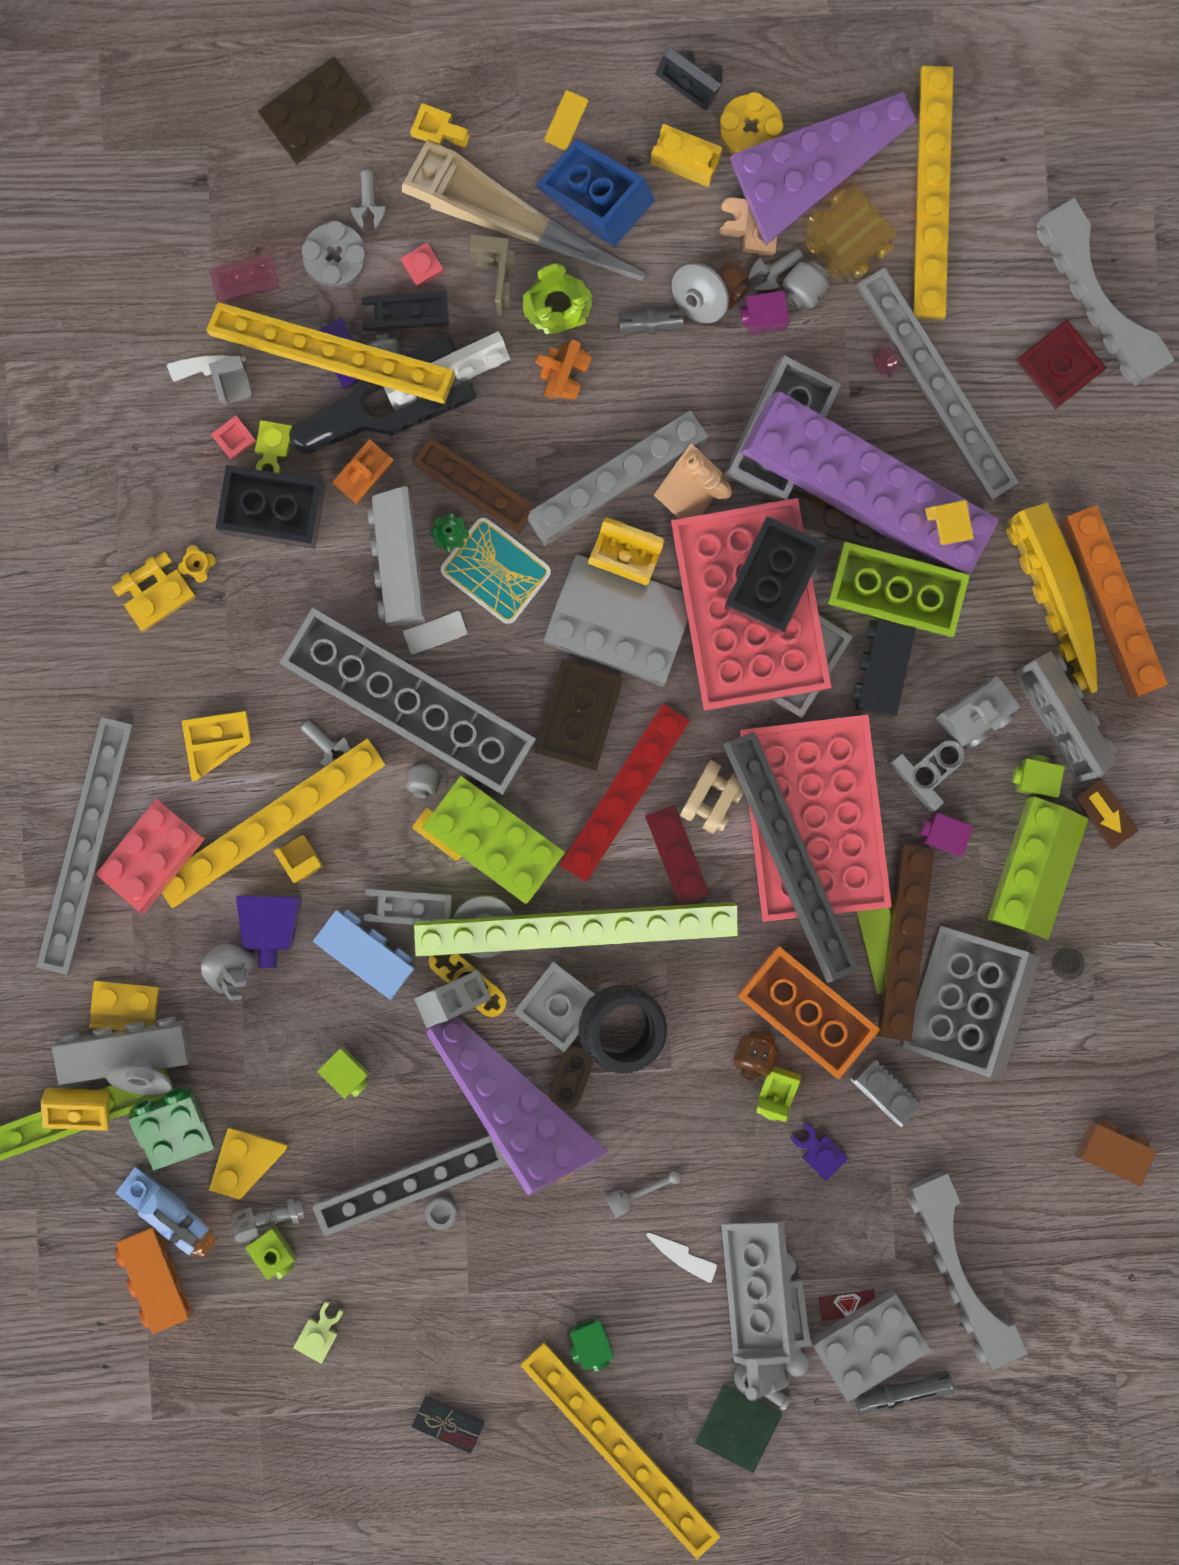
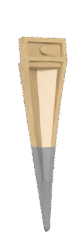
[401,140,646,281]

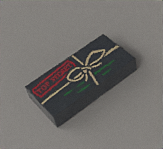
[412,1395,485,1454]

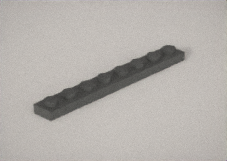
[723,732,859,983]

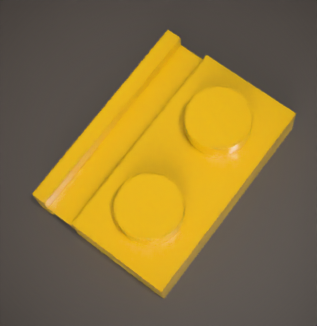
[89,980,160,1031]

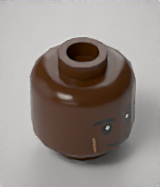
[733,1031,779,1082]

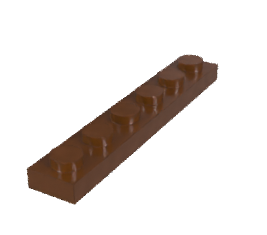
[877,845,934,1041]

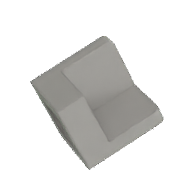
[209,355,253,406]

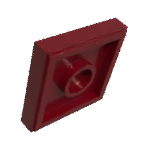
[1016,319,1107,409]

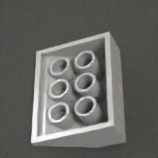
[544,554,688,687]
[1013,651,1117,782]
[902,926,1041,1081]

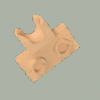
[719,197,777,256]

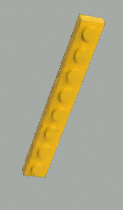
[913,66,953,320]
[206,302,456,404]
[162,738,387,909]
[520,1341,721,1559]

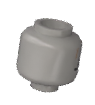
[782,260,829,309]

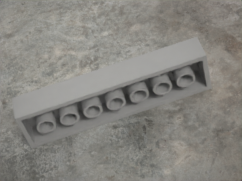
[279,608,536,796]

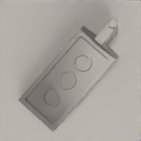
[721,1221,797,1400]

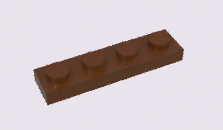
[412,437,536,535]

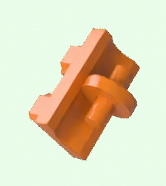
[535,339,592,400]
[332,439,394,504]

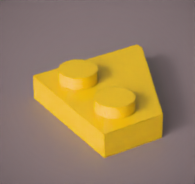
[182,710,252,782]
[209,1127,289,1200]

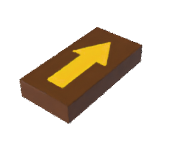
[1073,779,1139,849]

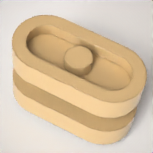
[679,760,744,834]

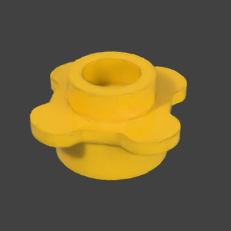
[178,545,216,583]

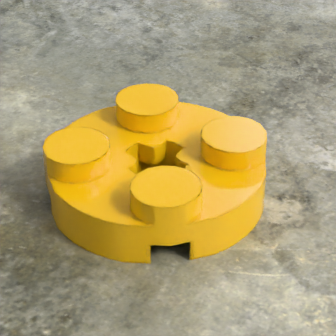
[720,92,783,154]

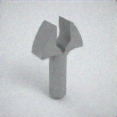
[350,170,386,232]
[748,249,804,293]
[301,720,351,766]

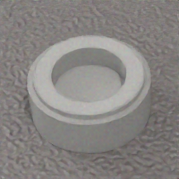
[425,1196,458,1230]

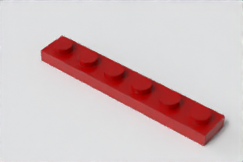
[559,704,690,882]

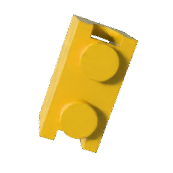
[650,124,723,188]

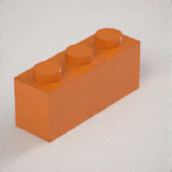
[115,1226,194,1334]

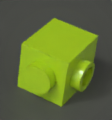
[1012,754,1065,799]
[317,1047,370,1099]
[245,1225,298,1280]

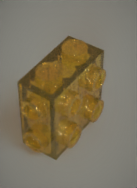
[804,186,897,282]

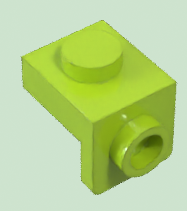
[756,1066,801,1122]

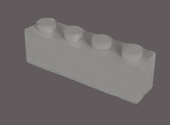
[52,1017,192,1085]

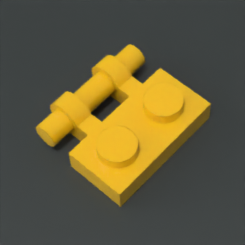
[112,551,196,632]

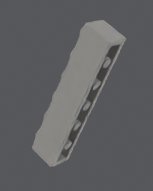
[312,1133,508,1237]

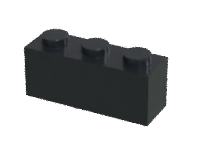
[852,617,916,718]

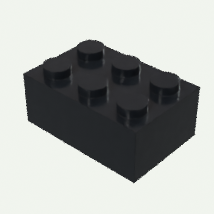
[216,465,326,549]
[724,516,826,636]

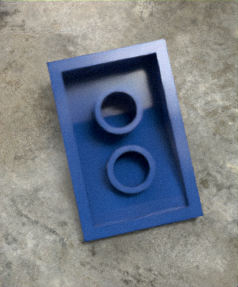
[536,139,655,247]

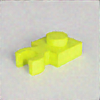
[255,420,292,474]

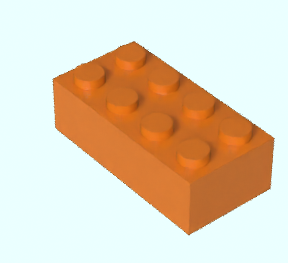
[736,945,880,1080]

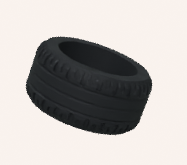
[578,985,667,1074]

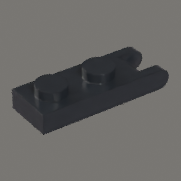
[361,291,449,331]

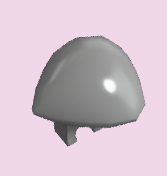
[201,943,256,1000]

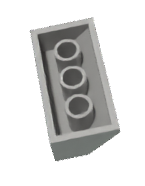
[367,486,426,627]

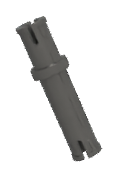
[855,1372,954,1416]

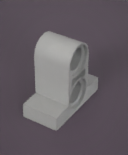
[889,740,965,812]
[414,970,491,1028]

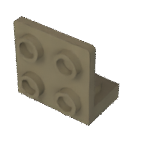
[469,234,516,317]

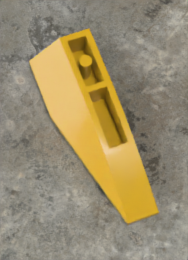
[1006,502,1097,696]

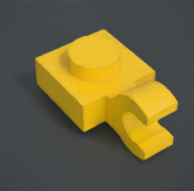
[410,103,470,148]

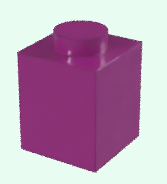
[740,291,789,335]
[920,813,974,857]

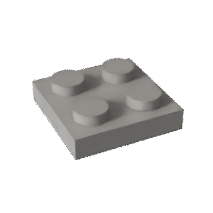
[513,961,595,1052]

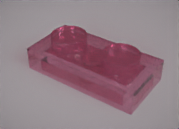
[209,255,280,303]

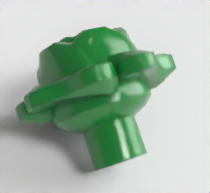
[430,513,469,552]

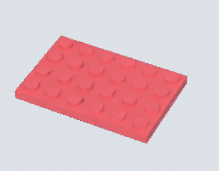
[671,498,832,711]
[740,715,892,922]

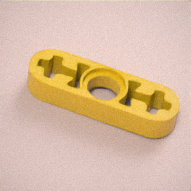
[428,954,507,1017]

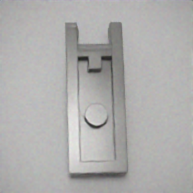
[363,889,452,925]

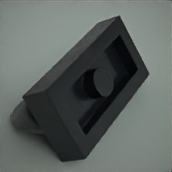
[655,47,723,111]

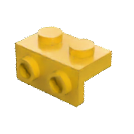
[588,517,665,586]

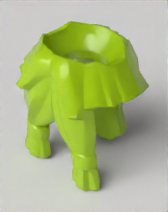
[523,263,593,334]

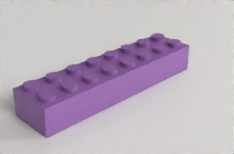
[740,391,999,575]

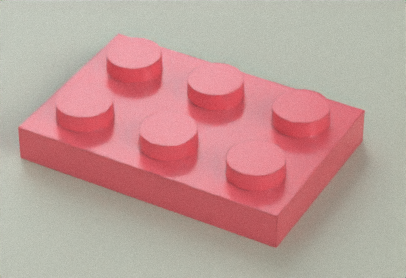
[96,799,205,914]

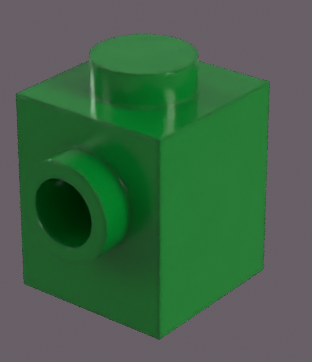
[568,1316,614,1371]

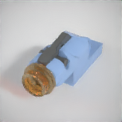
[116,1166,218,1260]

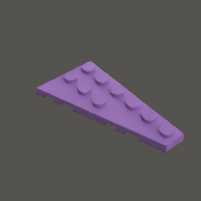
[729,92,916,246]
[426,1016,609,1196]

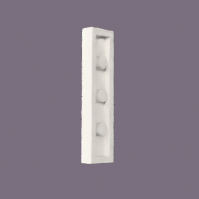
[383,331,510,411]

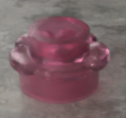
[874,347,900,378]

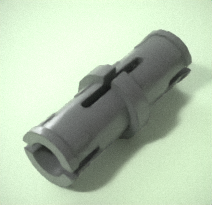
[618,308,684,334]

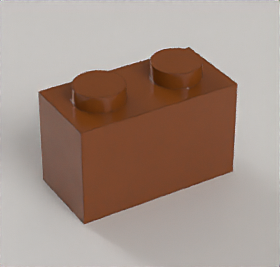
[1076,1119,1157,1187]

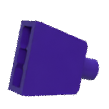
[236,896,302,968]

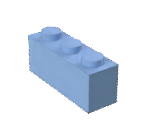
[313,909,416,1000]

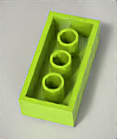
[422,776,565,905]

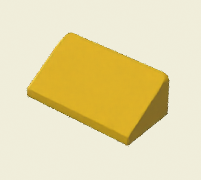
[41,1088,110,1131]

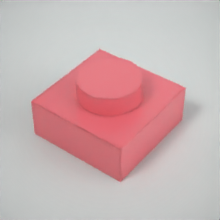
[400,242,444,288]
[211,415,256,461]

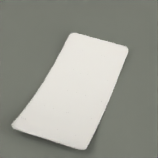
[403,611,467,654]

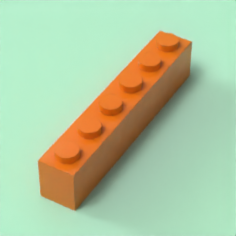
[1060,505,1168,699]

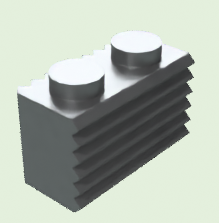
[850,1058,921,1127]

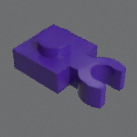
[790,1122,849,1181]

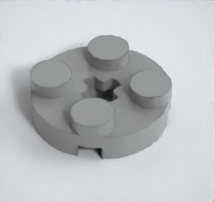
[301,221,366,288]

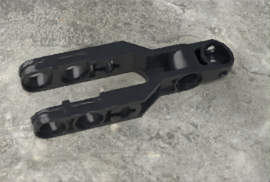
[289,337,477,454]

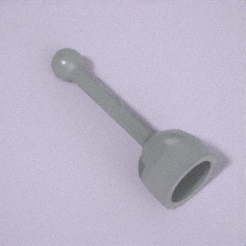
[605,1171,681,1218]

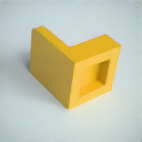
[925,500,974,545]
[273,835,324,884]

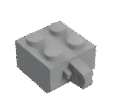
[935,676,1020,749]

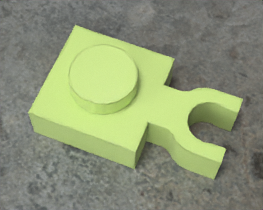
[293,1300,344,1364]

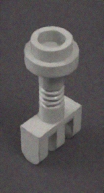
[231,1198,305,1243]

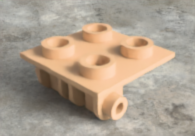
[654,443,732,519]

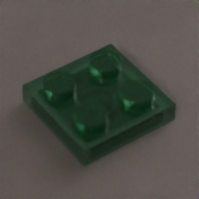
[695,1383,782,1473]

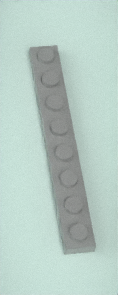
[856,267,1019,501]
[36,717,134,975]

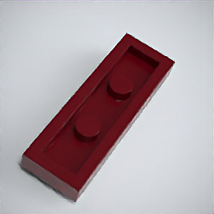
[645,805,710,905]

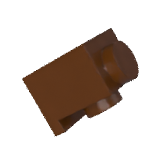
[716,257,751,311]

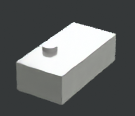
[723,355,841,502]

